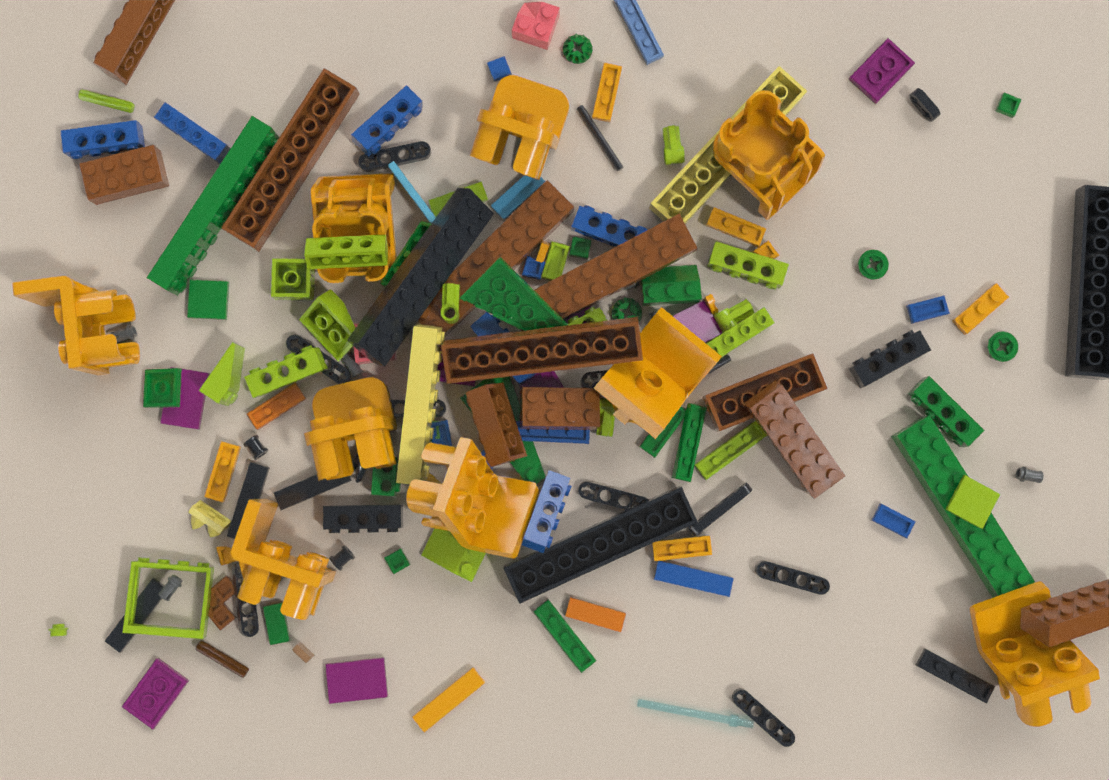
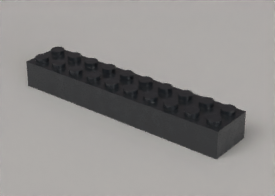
[1065,185,1109,380]
[347,188,494,367]
[503,486,698,604]

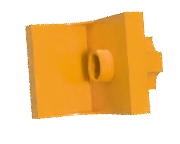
[594,307,722,439]

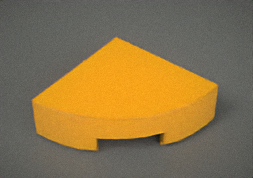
[752,240,779,259]
[536,241,550,263]
[703,294,718,315]
[216,546,236,566]

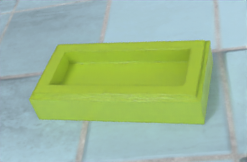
[541,242,570,281]

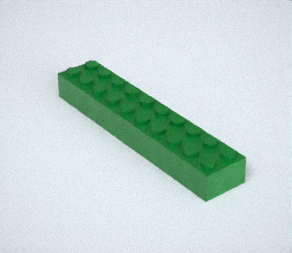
[147,116,279,296]
[891,415,1035,598]

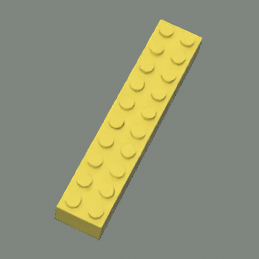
[649,66,807,224]

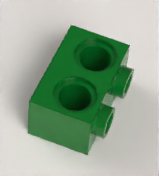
[371,457,401,496]

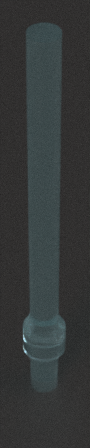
[637,699,754,729]

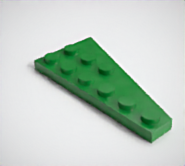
[459,257,568,331]
[460,376,546,484]

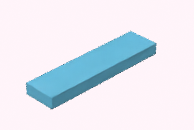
[388,161,436,224]

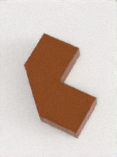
[208,575,237,631]

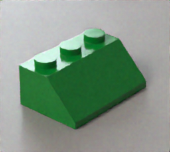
[641,265,702,306]

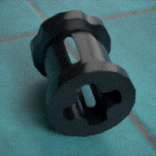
[243,435,269,460]
[329,545,355,571]

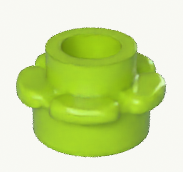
[48,624,69,637]

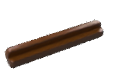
[195,641,249,678]

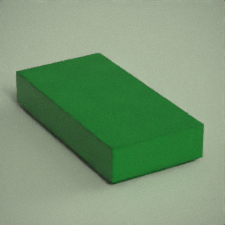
[263,603,291,645]

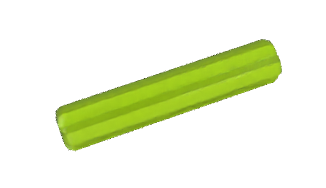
[78,89,135,113]

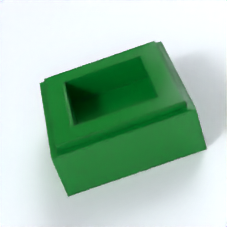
[995,92,1022,118]
[569,237,592,260]
[384,548,411,575]

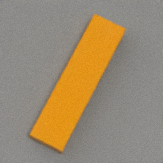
[412,667,485,732]

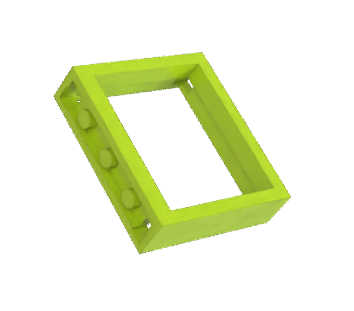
[123,557,214,639]

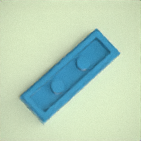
[491,175,545,220]

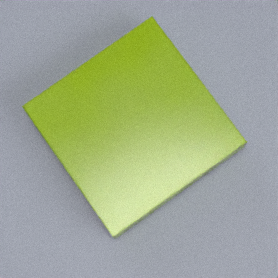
[945,475,1000,529]

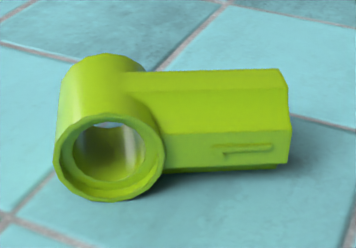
[663,125,685,165]
[441,283,460,324]
[713,299,754,332]
[596,398,615,437]

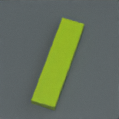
[695,420,766,480]

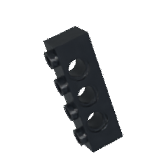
[849,330,931,388]
[323,505,403,533]

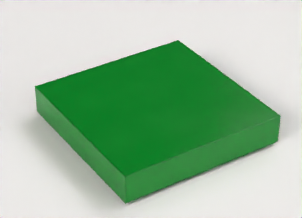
[187,280,230,320]
[143,368,182,408]

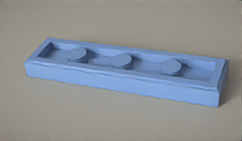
[614,0,664,65]

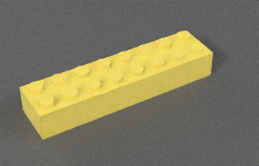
[396,324,445,484]

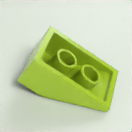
[299,289,355,362]
[199,342,245,406]
[421,528,486,582]

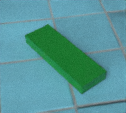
[639,407,686,458]

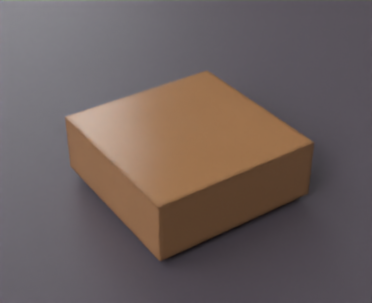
[292,642,315,663]

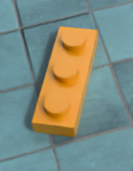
[592,63,622,122]
[706,207,766,247]
[952,283,1009,335]
[204,441,241,502]
[652,535,712,561]

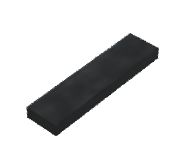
[227,462,270,539]
[274,474,352,511]
[105,578,165,653]
[916,648,995,704]

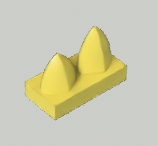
[188,500,231,537]

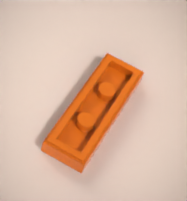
[247,383,306,430]
[565,597,626,632]

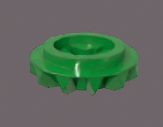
[563,33,593,64]
[858,250,889,280]
[612,298,642,321]
[986,331,1018,362]

